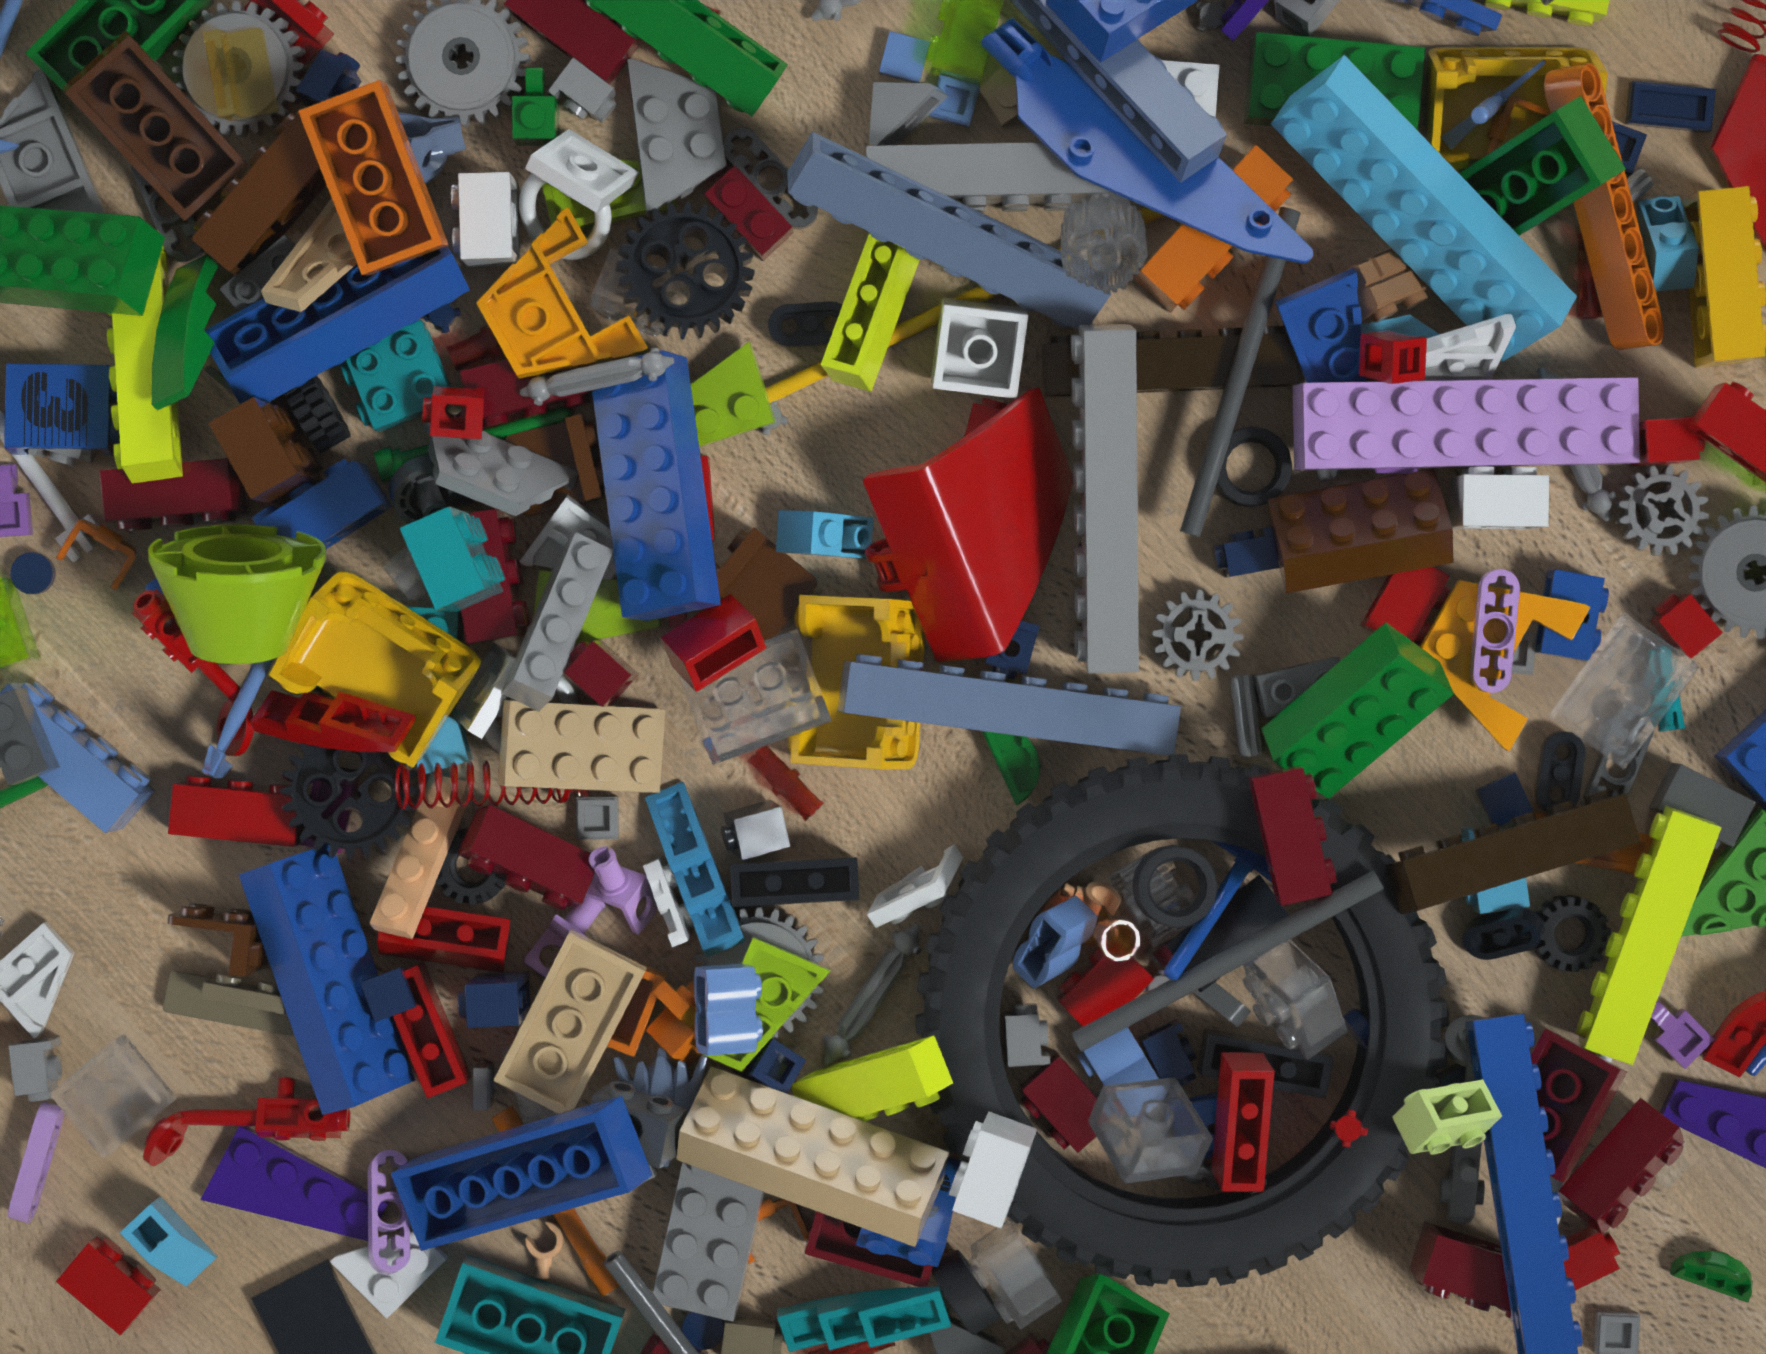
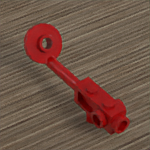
[132,589,254,757]
[143,1077,351,1166]

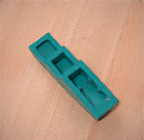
[777,1286,951,1352]

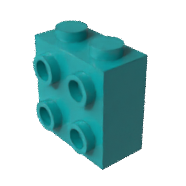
[340,320,452,432]

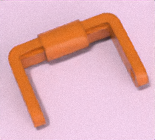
[1485,97,1550,156]
[56,519,136,591]
[748,1198,809,1264]

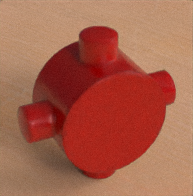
[1330,1110,1368,1147]

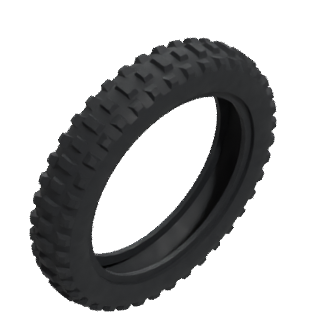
[915,754,1449,1287]

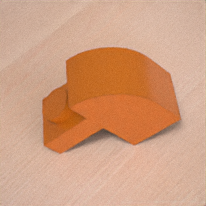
[646,980,701,1067]

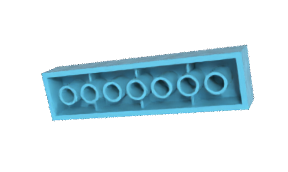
[1271,55,1577,362]

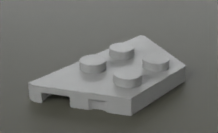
[627,59,726,217]
[0,69,107,214]
[423,423,579,516]

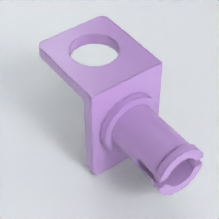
[585,846,658,935]
[524,896,606,978]

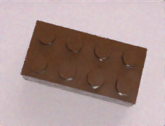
[62,31,248,221]
[191,113,327,276]
[208,397,323,506]
[1267,468,1454,594]

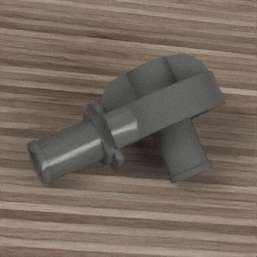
[389,455,473,524]

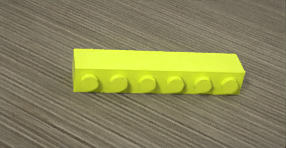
[107,230,183,484]
[1576,806,1722,1066]

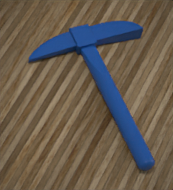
[1164,841,1272,980]

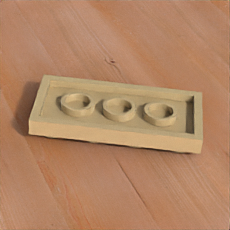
[498,700,666,793]
[493,929,647,1114]

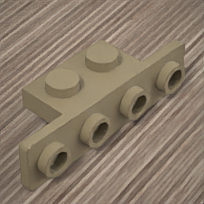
[163,971,295,1037]

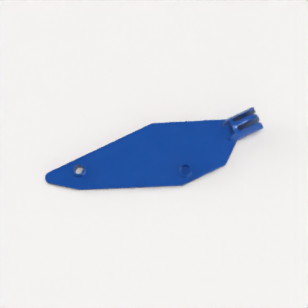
[981,17,1313,263]

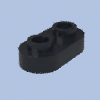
[768,301,842,348]
[1535,731,1586,813]
[1462,907,1544,960]

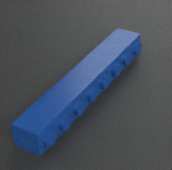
[1465,1014,1583,1354]

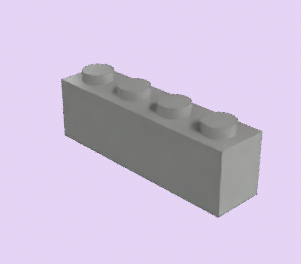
[501,532,613,711]

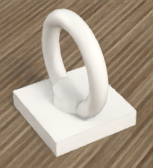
[519,129,639,260]
[450,642,578,754]

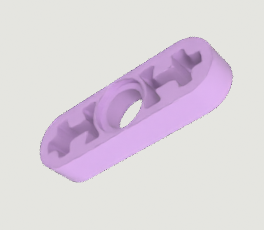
[1470,569,1520,693]
[8,1101,65,1224]
[368,1150,410,1275]

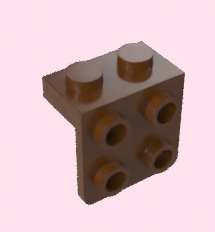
[505,414,605,517]
[715,527,817,643]
[167,903,268,977]

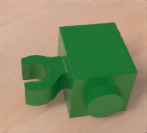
[512,68,559,146]

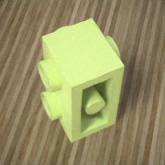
[1392,1079,1502,1155]

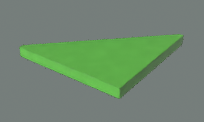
[1681,807,1766,937]

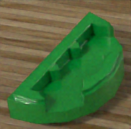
[982,731,1041,806]
[1670,1251,1753,1303]

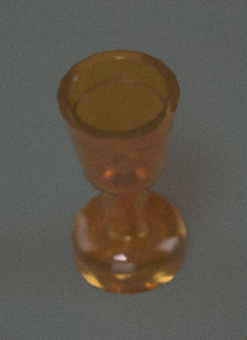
[1082,908,1140,962]

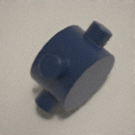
[424,304,461,333]

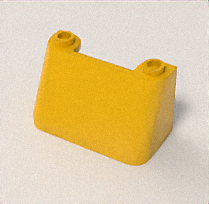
[1427,47,1608,173]
[268,572,481,768]
[788,595,925,770]

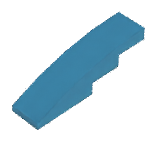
[645,782,746,957]

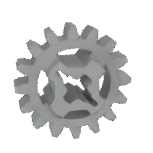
[1615,465,1709,556]
[1151,590,1244,681]

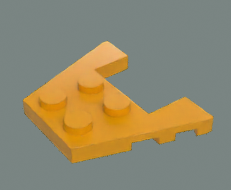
[476,207,649,379]
[1420,580,1591,751]

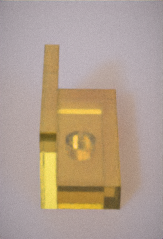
[203,28,279,122]

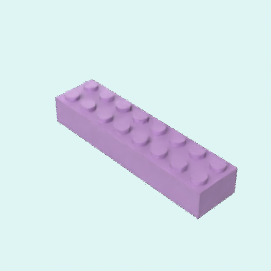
[1293,378,1640,470]

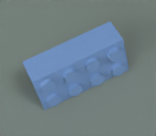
[0,682,155,833]

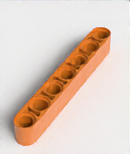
[1544,63,1664,350]

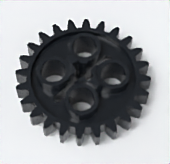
[615,202,755,339]
[280,743,419,861]

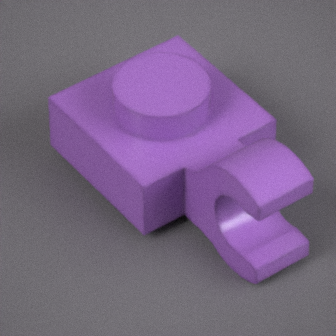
[0,464,33,537]
[1650,1000,1715,1069]

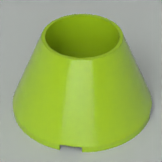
[148,524,326,664]

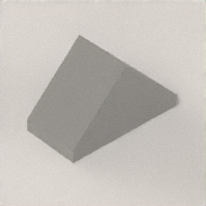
[869,82,948,146]

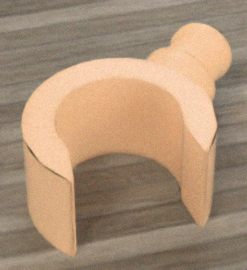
[1060,882,1121,916]
[525,1218,565,1279]

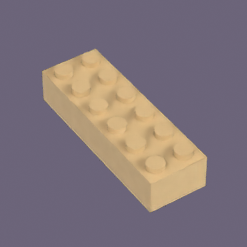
[676,1066,949,1247]

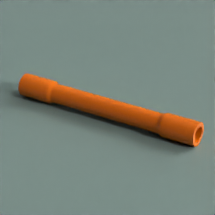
[491,1105,620,1296]

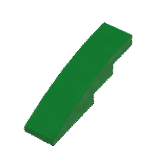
[152,254,218,411]

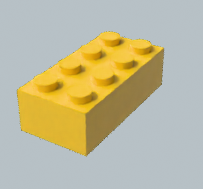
[1681,186,1766,368]

